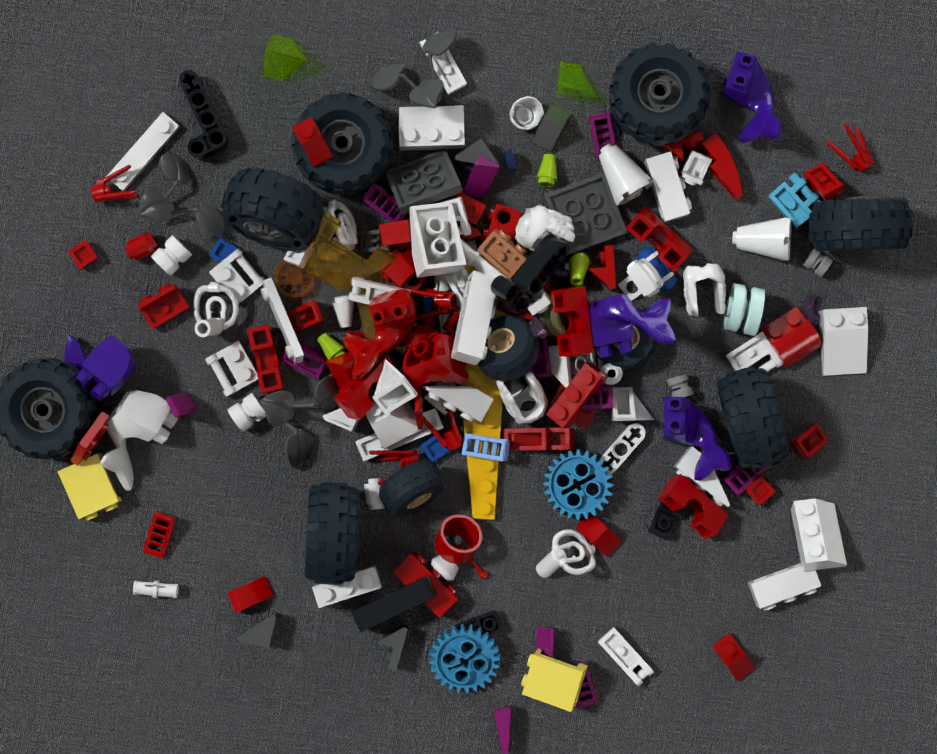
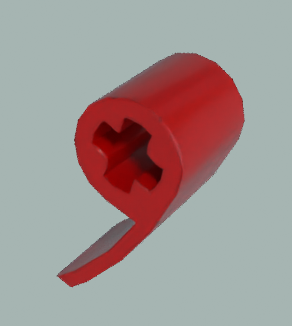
[227,576,273,613]

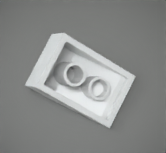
[409,202,466,278]
[818,307,868,376]

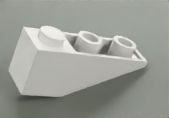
[421,385,494,422]
[674,446,730,507]

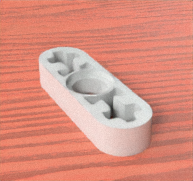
[598,423,645,475]

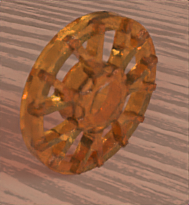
[274,260,315,298]

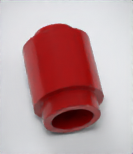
[124,232,158,261]

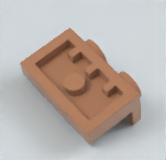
[477,229,529,279]

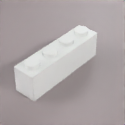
[451,271,497,365]

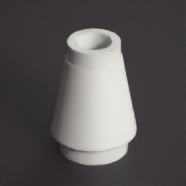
[333,295,354,327]

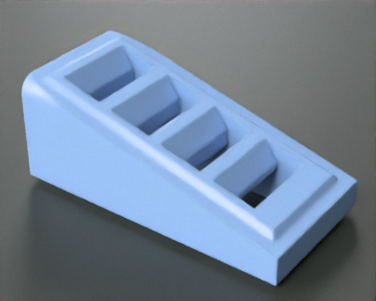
[462,433,510,462]

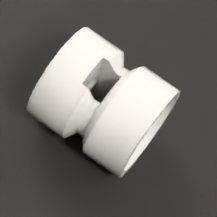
[151,235,192,276]
[227,392,266,432]

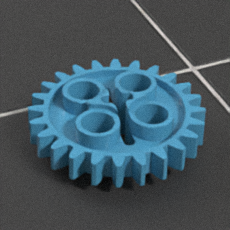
[543,449,614,520]
[429,624,500,693]

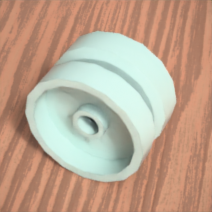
[724,283,765,336]

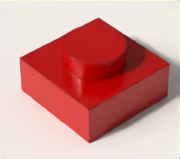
[68,239,99,270]
[745,475,776,506]

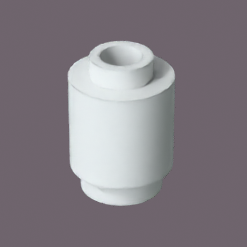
[601,363,622,385]
[364,478,385,510]

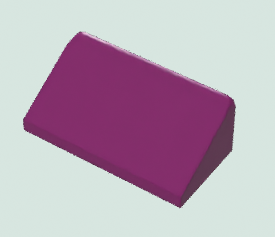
[462,156,500,198]
[529,334,552,379]
[281,340,327,380]
[536,626,555,658]

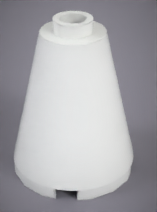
[599,144,654,206]
[732,217,791,261]

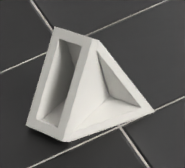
[372,359,418,415]
[611,387,654,421]
[323,408,359,432]

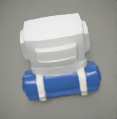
[618,246,677,301]

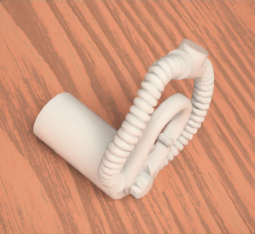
[317,199,358,259]
[193,282,239,337]
[536,529,596,578]

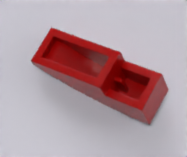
[700,132,742,201]
[504,428,574,450]

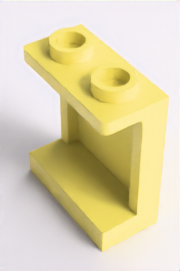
[57,453,122,521]
[521,649,588,712]

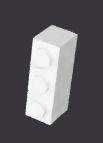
[644,152,692,223]
[748,563,821,610]
[312,565,383,608]

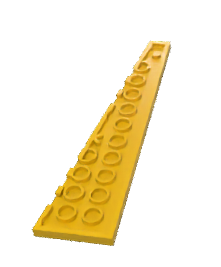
[451,261,508,520]

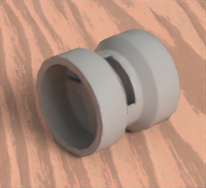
[802,249,833,277]
[667,373,694,397]

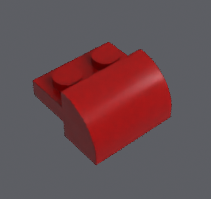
[760,307,822,369]

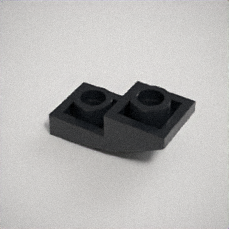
[648,501,682,541]
[454,610,503,645]

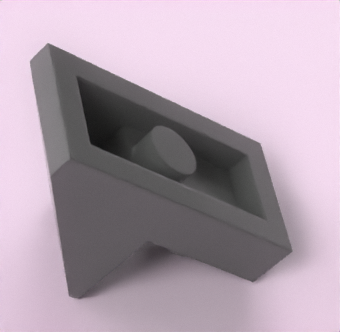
[377,625,408,671]

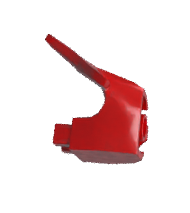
[344,289,416,379]
[402,333,469,430]

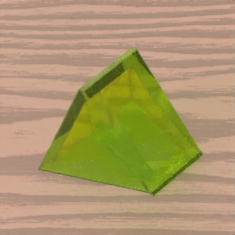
[262,34,307,81]
[556,61,599,100]

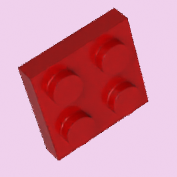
[71,411,109,466]

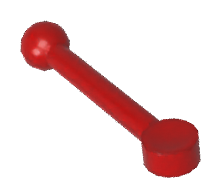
[454,544,488,579]

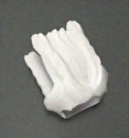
[515,206,575,251]
[683,263,726,317]
[497,371,548,425]

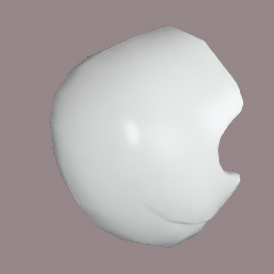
[509,96,544,131]

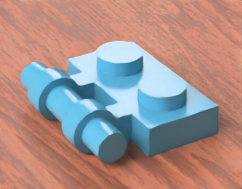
[768,173,820,229]

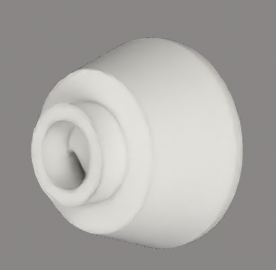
[431,555,459,581]

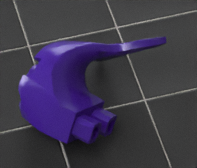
[721,51,781,143]
[588,294,675,359]
[64,335,137,401]
[663,397,731,481]

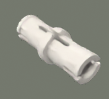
[133,581,179,598]

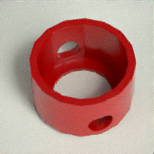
[435,514,482,564]

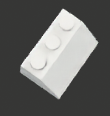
[399,105,465,151]
[791,498,847,572]

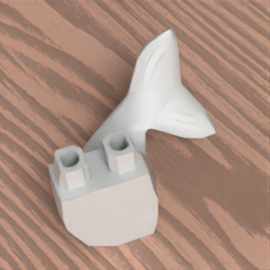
[100,390,178,491]

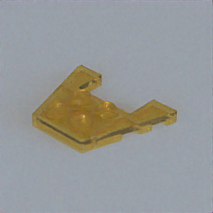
[305,211,395,291]

